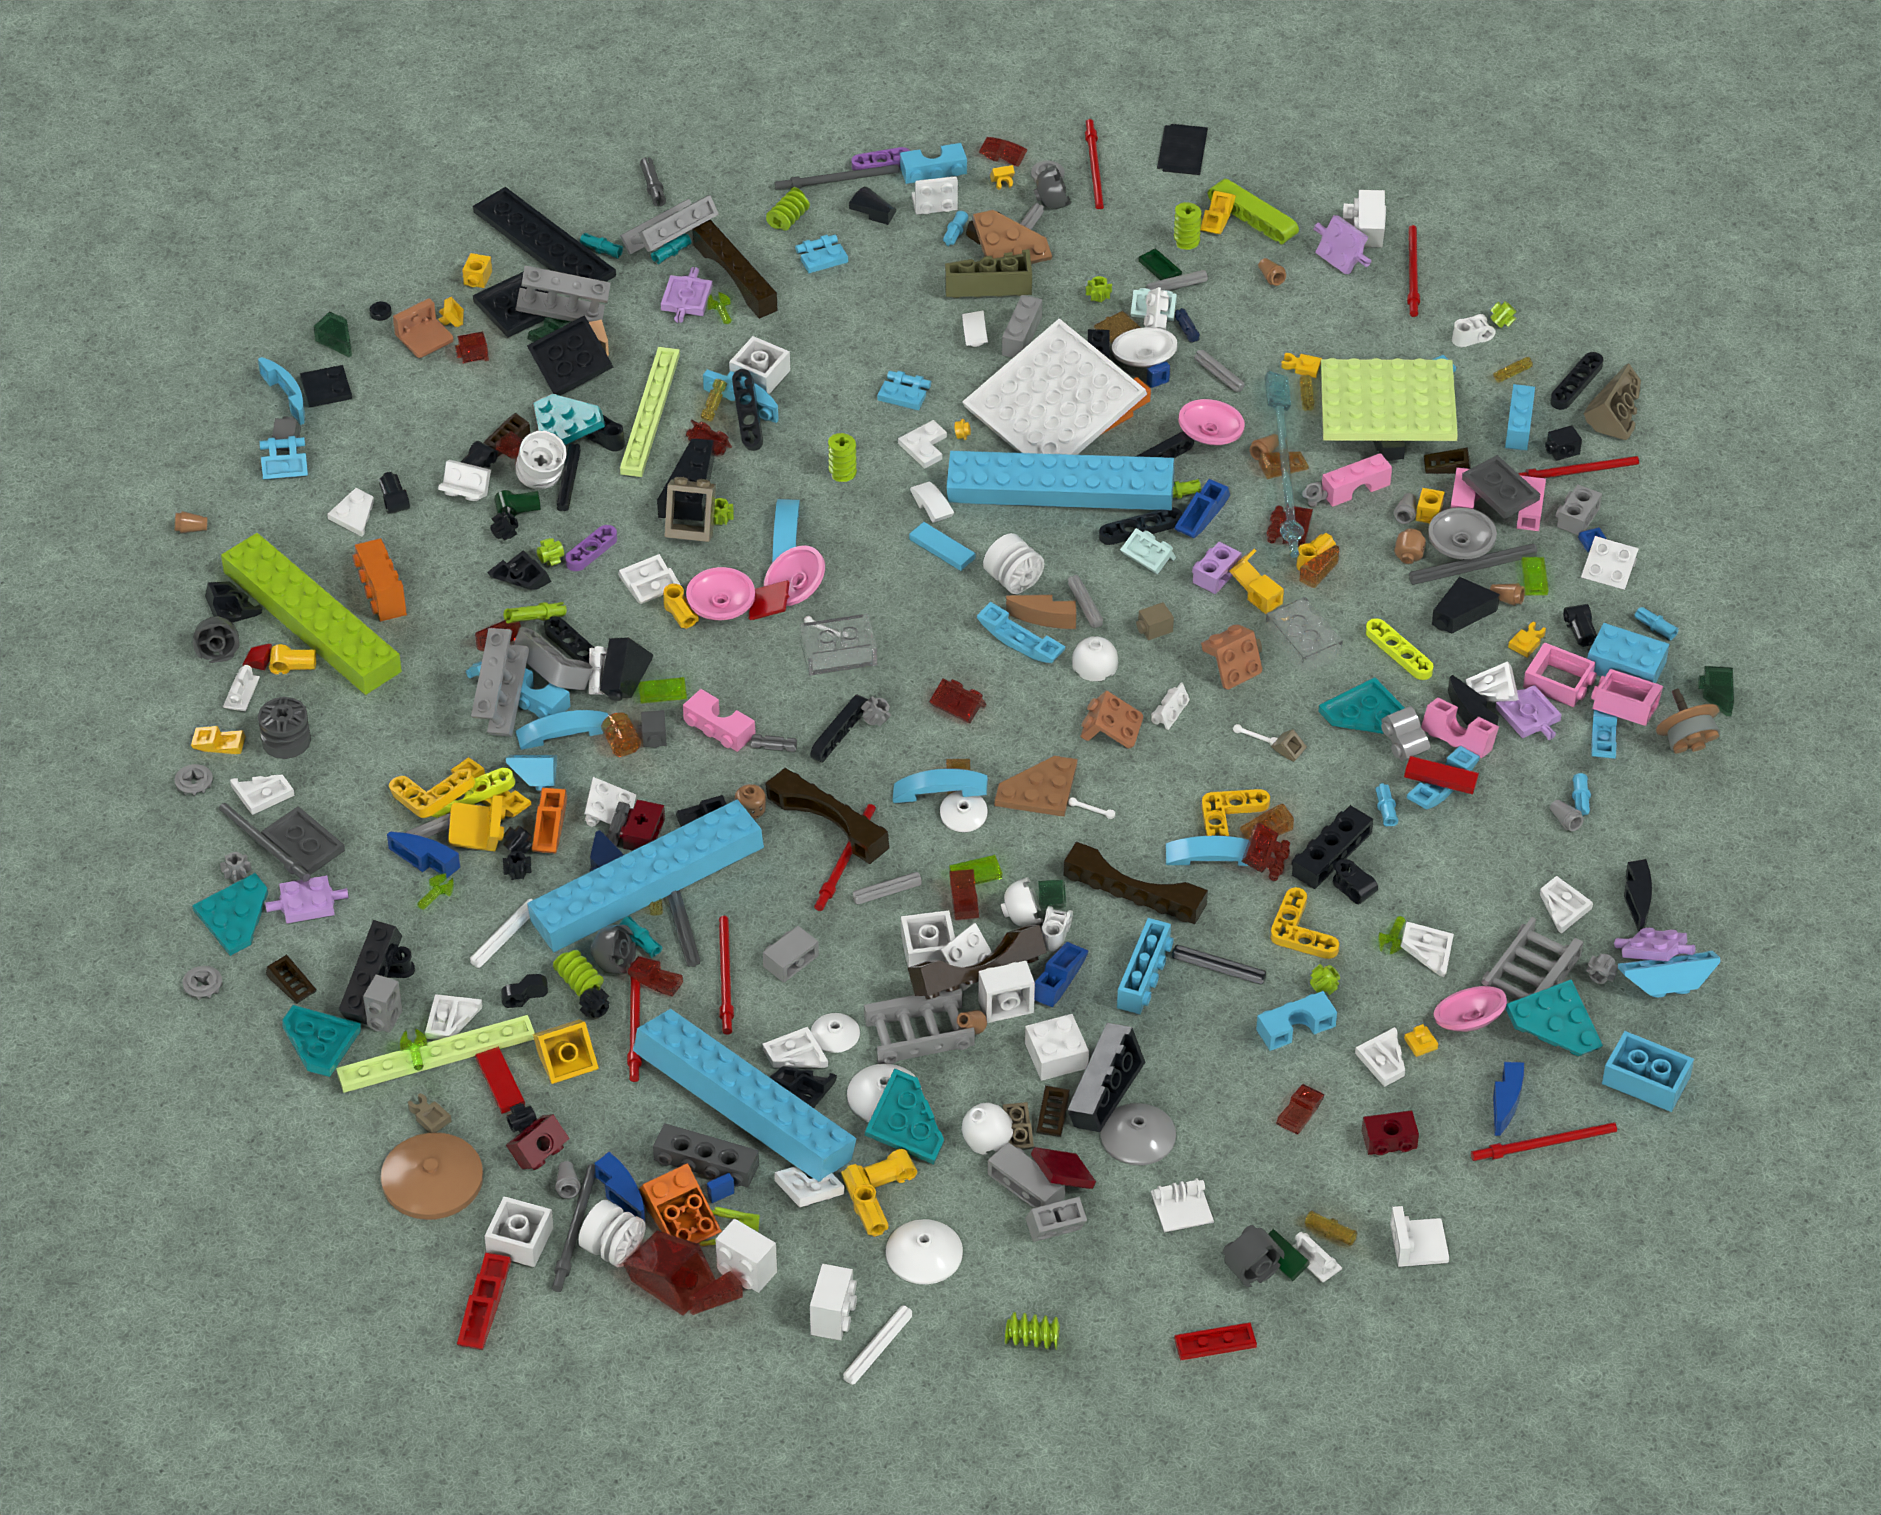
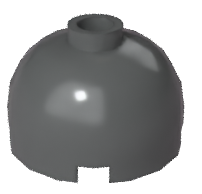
[1033,165,1071,209]
[193,616,239,663]
[591,925,636,974]

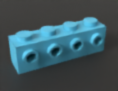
[1117,918,1174,1014]

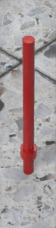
[1085,119,1104,209]
[1407,225,1420,317]
[1518,456,1639,478]
[814,804,876,911]
[719,916,734,1035]
[627,961,642,1082]
[1471,1122,1617,1161]

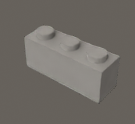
[1002,295,1042,358]
[988,1142,1065,1208]

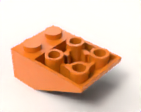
[639,1163,722,1253]

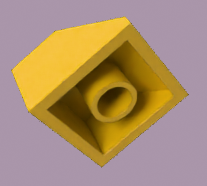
[532,1019,599,1084]

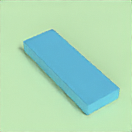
[909,522,975,571]

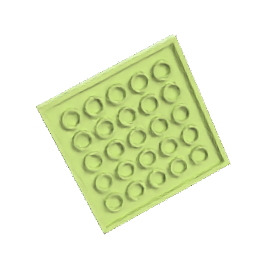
[1321,358,1458,441]

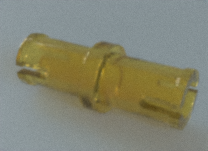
[1305,1211,1357,1246]

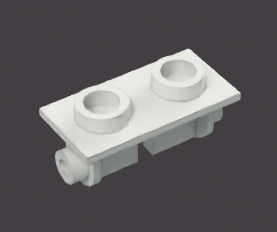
[1144,287,1169,330]
[589,646,607,695]
[223,665,260,711]
[1151,683,1190,730]
[1293,1232,1342,1282]

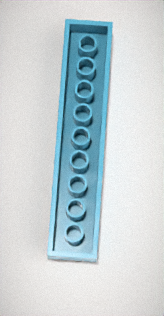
[947,451,1174,510]
[527,799,764,952]
[633,1009,857,1182]

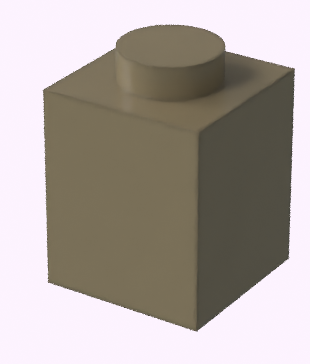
[1136,602,1174,640]

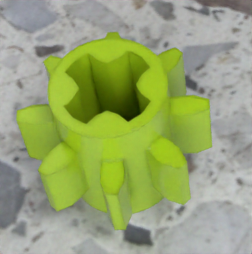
[1086,276,1112,302]
[1490,301,1517,328]
[714,498,734,525]
[536,538,564,566]
[1310,964,1340,995]

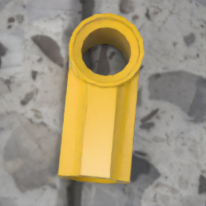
[1296,533,1336,573]
[663,583,699,629]
[269,644,316,674]
[863,1149,917,1188]

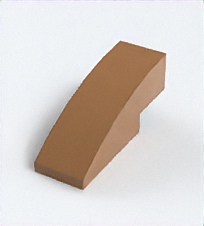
[1006,595,1076,629]

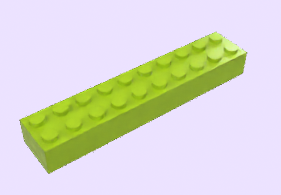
[221,533,402,695]

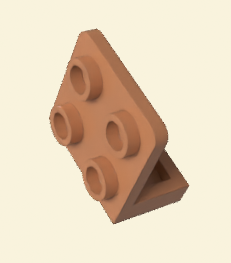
[393,298,454,358]
[1201,625,1262,689]
[1080,690,1143,749]

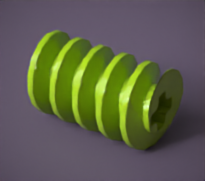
[766,187,810,231]
[1173,202,1202,250]
[828,433,857,482]
[553,950,604,997]
[1005,1311,1060,1350]

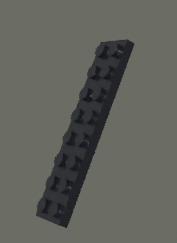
[473,187,616,282]

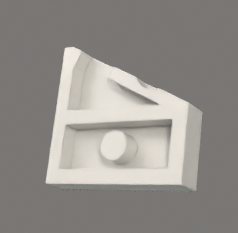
[328,488,374,537]
[1466,661,1519,701]
[230,775,294,815]
[1540,876,1593,934]
[1400,922,1454,977]
[425,994,483,1040]
[763,1027,828,1068]
[1355,1027,1405,1087]

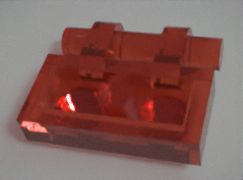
[1266,506,1313,546]
[1241,822,1290,881]

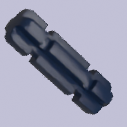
[1175,308,1200,343]

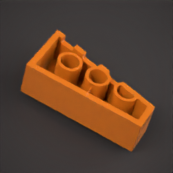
[352,538,407,622]

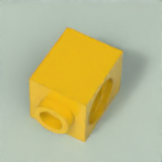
[462,253,492,288]
[1416,488,1444,524]
[1247,574,1284,615]

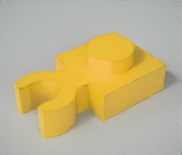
[1281,353,1322,378]
[1508,622,1546,658]

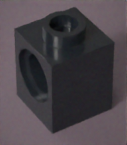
[1545,425,1582,461]

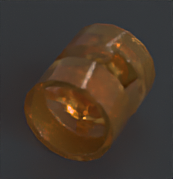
[601,712,641,757]

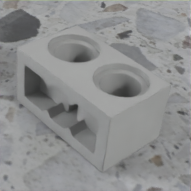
[1556,484,1602,535]
[363,975,402,1033]
[1025,1197,1087,1242]

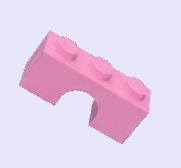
[1322,453,1392,507]
[683,689,755,752]
[1421,698,1499,758]

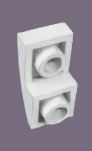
[962,311,988,347]
[910,482,954,523]

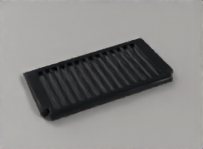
[1157,124,1208,175]

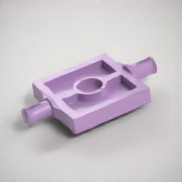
[1313,215,1371,274]
[661,267,713,323]
[1495,685,1562,740]
[265,875,349,924]
[1614,928,1695,962]

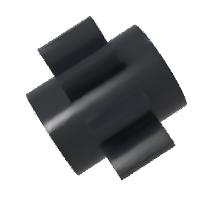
[490,512,518,541]
[503,825,533,854]
[503,851,532,880]
[579,987,610,1018]
[506,1103,537,1133]

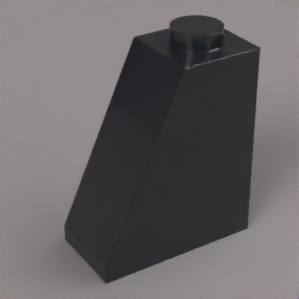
[1432,576,1500,634]
[600,637,653,701]

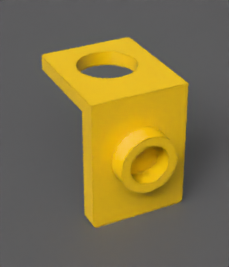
[1229,548,1261,592]

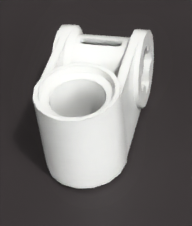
[1452,314,1496,347]
[1042,906,1073,952]

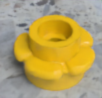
[955,419,971,440]

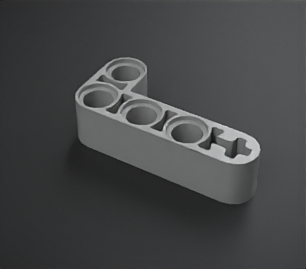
[513,627,593,690]

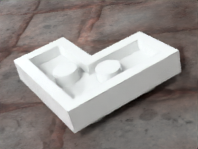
[898,420,947,469]
[775,1166,844,1207]

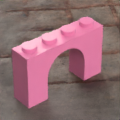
[1451,468,1546,531]

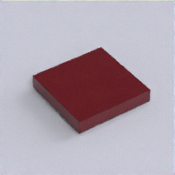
[1031,1147,1096,1189]

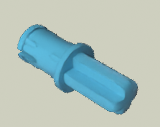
[943,211,969,246]
[1635,607,1679,641]
[1572,773,1591,816]
[1375,783,1398,826]

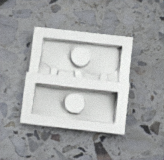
[618,554,680,604]

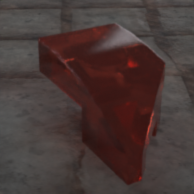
[496,431,523,465]

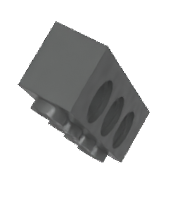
[653,1123,759,1188]

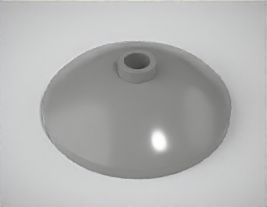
[1428,507,1497,559]
[1100,1103,1176,1165]

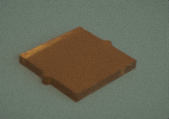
[1094,311,1141,344]

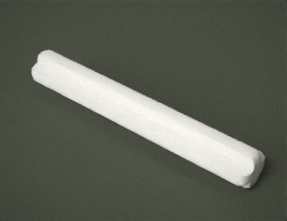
[470,899,532,968]
[843,1305,912,1385]

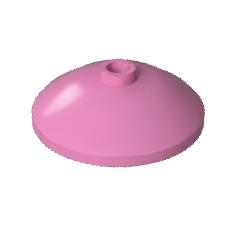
[1178,399,1245,445]
[764,546,825,606]
[686,567,755,620]
[1434,986,1507,1032]

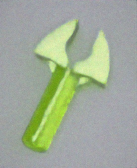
[707,292,732,324]
[417,873,454,910]
[1378,916,1405,955]
[400,1028,428,1071]

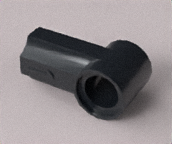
[461,441,498,468]
[379,472,410,514]
[1563,604,1597,647]

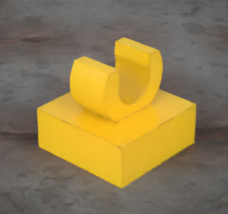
[990,165,1015,190]
[439,297,464,327]
[1404,1024,1438,1057]

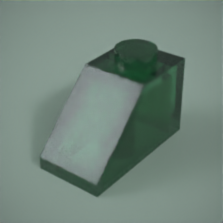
[313,311,352,358]
[1698,666,1734,717]

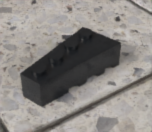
[657,438,714,521]
[1067,1023,1146,1132]

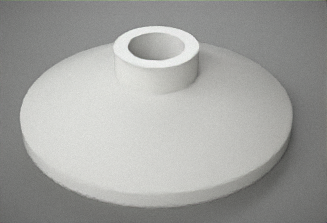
[940,790,987,832]
[811,1013,860,1053]

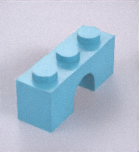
[900,143,967,184]
[1505,384,1535,450]
[518,668,570,718]
[1256,991,1337,1051]

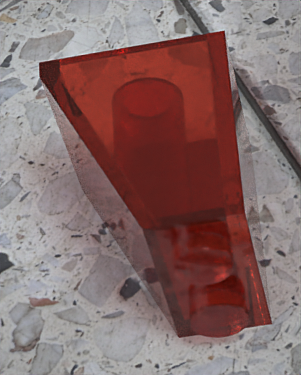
[623,1231,717,1316]

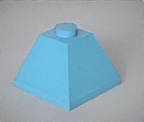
[506,755,557,791]

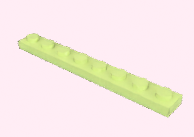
[620,347,680,477]
[336,1015,535,1093]

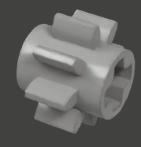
[861,696,891,726]
[220,852,252,882]
[1586,953,1618,984]

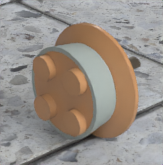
[1656,688,1720,754]

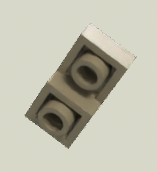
[1002,1102,1034,1150]

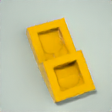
[1200,191,1236,234]
[191,726,246,754]

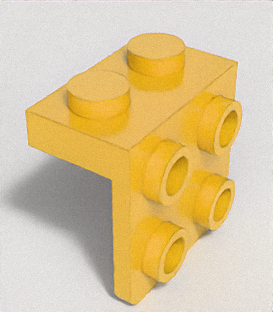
[448,795,506,851]

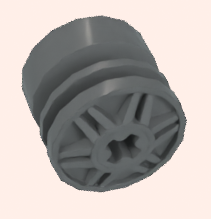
[258,697,311,759]

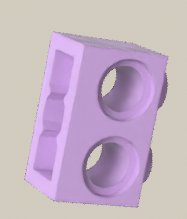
[1192,542,1242,594]

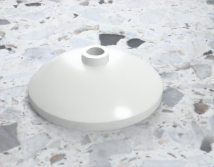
[1112,328,1177,368]
[847,1064,922,1122]
[886,1219,963,1284]

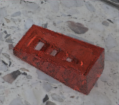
[689,1271,743,1315]

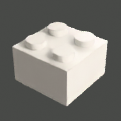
[1353,190,1385,248]
[729,336,790,394]
[901,910,955,967]
[978,961,1035,1023]
[1025,1014,1089,1081]
[485,1196,553,1267]
[716,1219,777,1293]
[810,1264,857,1340]

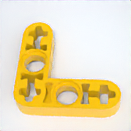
[389,769,475,818]
[1201,789,1270,836]
[1270,887,1339,959]

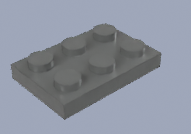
[1462,455,1540,519]
[261,806,345,875]

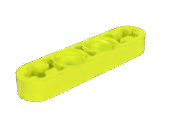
[1366,618,1434,680]
[432,768,515,818]

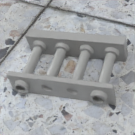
[620,195,719,254]
[516,266,611,322]
[471,628,529,737]
[1481,917,1583,999]
[864,988,975,1064]

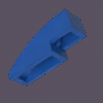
[1174,479,1230,538]
[387,831,460,879]
[1034,942,1088,1008]
[1493,1062,1524,1136]
[595,1152,645,1221]

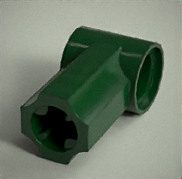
[494,490,541,516]

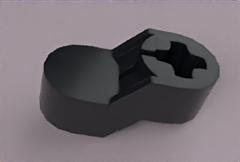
[501,974,548,1008]

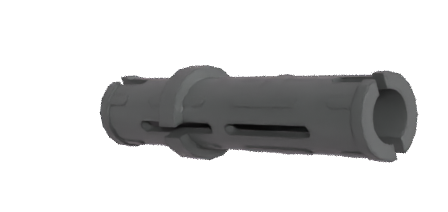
[640,157,666,207]

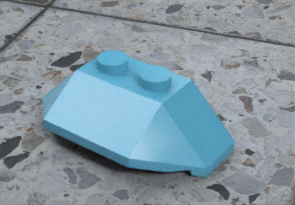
[1618,951,1720,997]

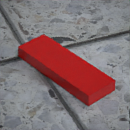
[1404,756,1479,795]
[475,1047,525,1114]
[1174,1322,1257,1361]

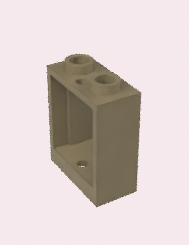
[665,477,716,542]

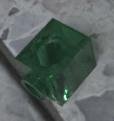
[1038,880,1066,908]

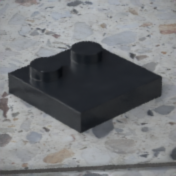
[300,365,352,408]

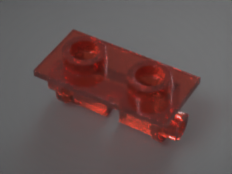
[686,419,732,456]

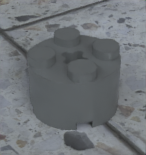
[1222,1225,1284,1287]

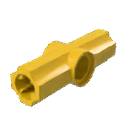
[841,1164,888,1237]

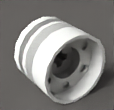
[515,431,566,490]
[983,533,1044,595]
[578,1200,646,1268]

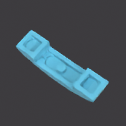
[258,357,305,425]
[772,499,800,563]
[977,602,1065,663]
[1591,709,1617,759]
[516,710,613,750]
[1407,746,1480,809]
[893,769,988,803]
[1166,836,1262,866]

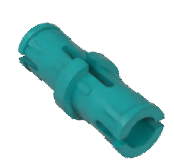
[580,233,623,259]
[651,233,692,265]
[619,916,662,958]

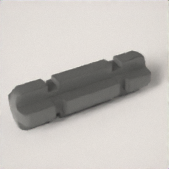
[751,734,797,752]
[606,802,630,846]

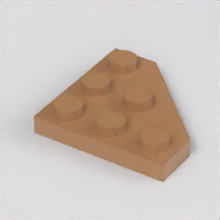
[972,210,1052,264]
[995,756,1078,817]

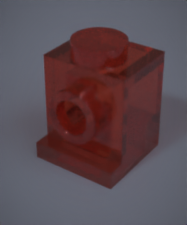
[455,331,489,363]

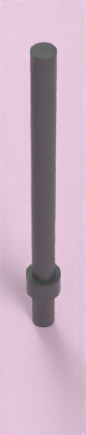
[774,164,899,190]
[219,803,311,882]
[552,1164,596,1292]

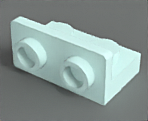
[1131,288,1177,321]
[1120,528,1176,575]

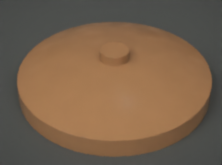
[381,1133,483,1220]

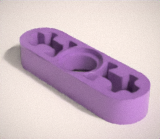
[852,147,910,171]
[566,525,617,571]

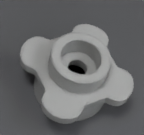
[1302,482,1328,507]

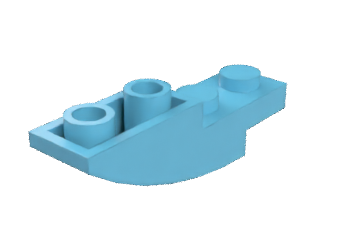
[703,369,778,423]

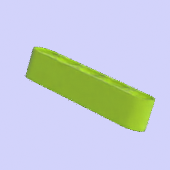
[1207,178,1299,245]

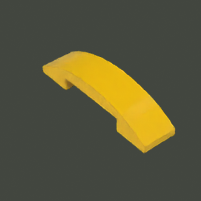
[451,757,532,817]

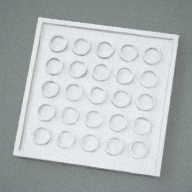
[963,319,1147,455]

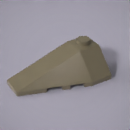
[1583,363,1641,440]

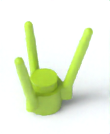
[699,1207,760,1246]

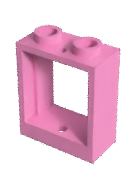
[1523,642,1597,707]
[1591,669,1663,726]

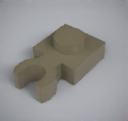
[408,1093,452,1133]

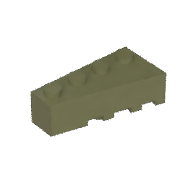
[945,249,1032,298]

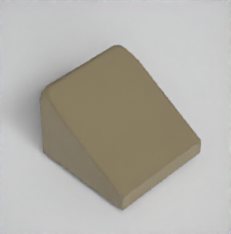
[1271,729,1307,762]

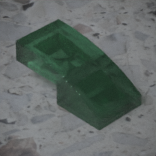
[527,317,572,342]

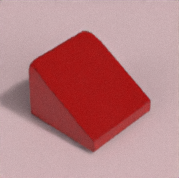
[243,644,272,671]

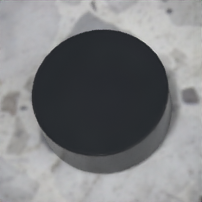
[370,301,392,321]

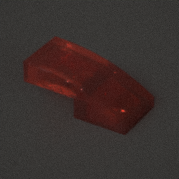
[979,137,1028,167]
[949,868,979,920]
[627,956,683,997]
[1276,1084,1325,1135]

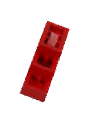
[457,1252,511,1350]

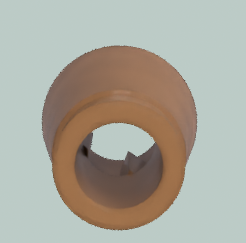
[1258,258,1286,286]
[1250,434,1281,460]
[175,511,207,533]
[1490,583,1525,606]
[957,1010,987,1035]

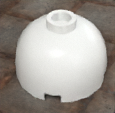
[1072,636,1118,681]
[1001,877,1044,927]
[961,1103,1013,1155]

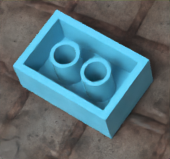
[1587,623,1669,683]
[1602,1031,1694,1112]

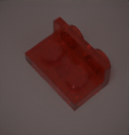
[929,678,987,724]

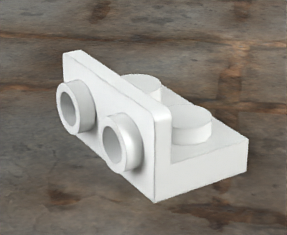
[438,460,491,501]

